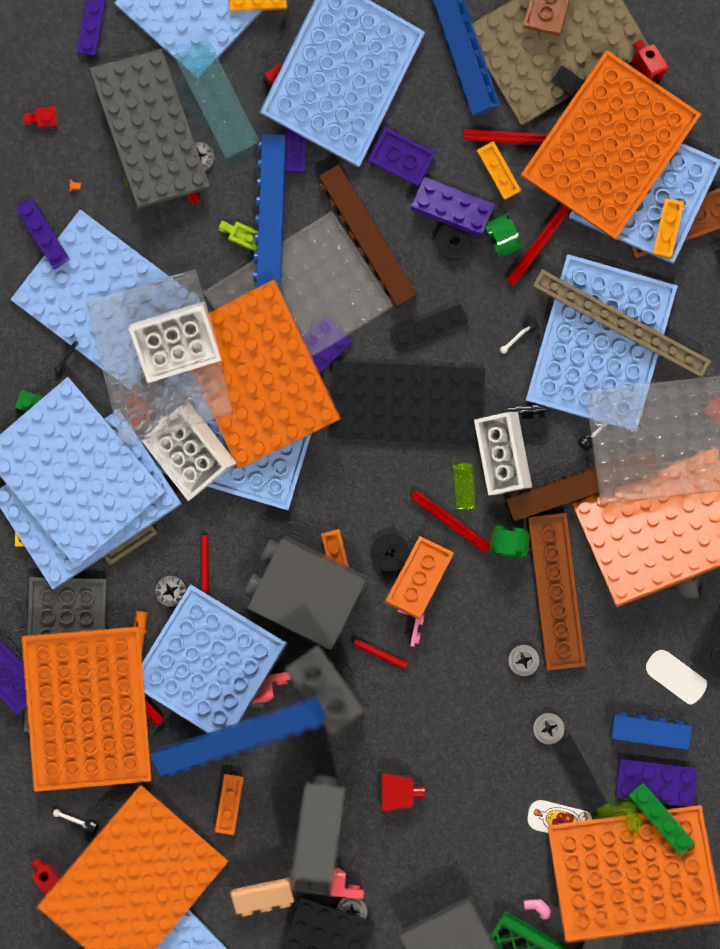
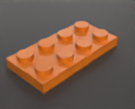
[385,536,454,620]

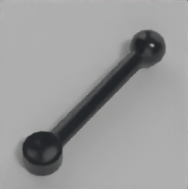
[55,340,79,374]

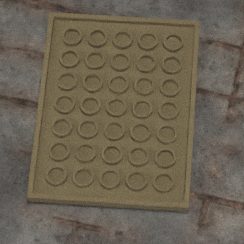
[472,0,649,126]

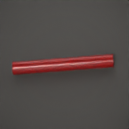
[201,535,209,593]
[353,639,408,670]

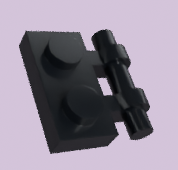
[507,403,548,439]

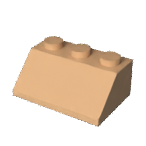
[231,877,295,916]

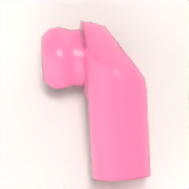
[524,899,551,919]

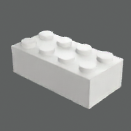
[474,412,532,495]

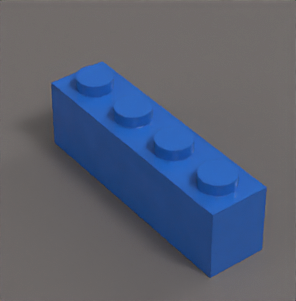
[610,712,692,750]

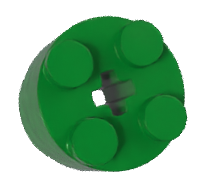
[485,213,524,257]
[489,526,530,558]

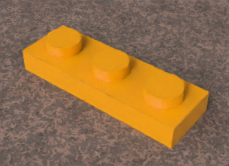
[229,0,287,12]
[477,141,521,201]
[652,198,684,259]

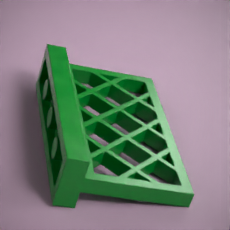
[492,910,569,949]

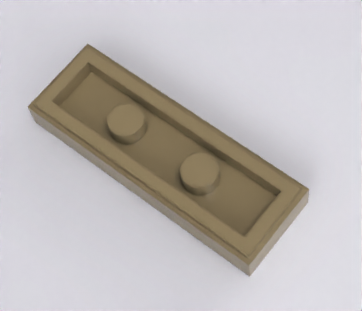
[104,525,158,565]

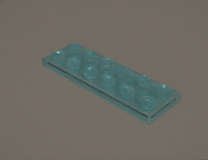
[174,39,259,159]

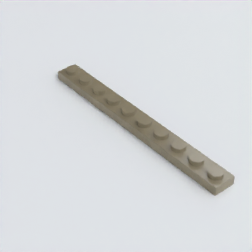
[533,269,711,378]

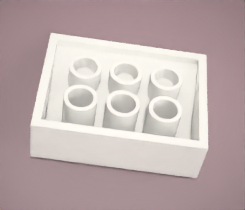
[129,301,222,383]
[142,403,236,501]

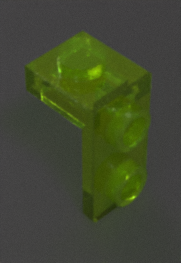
[453,463,475,510]
[597,802,643,833]

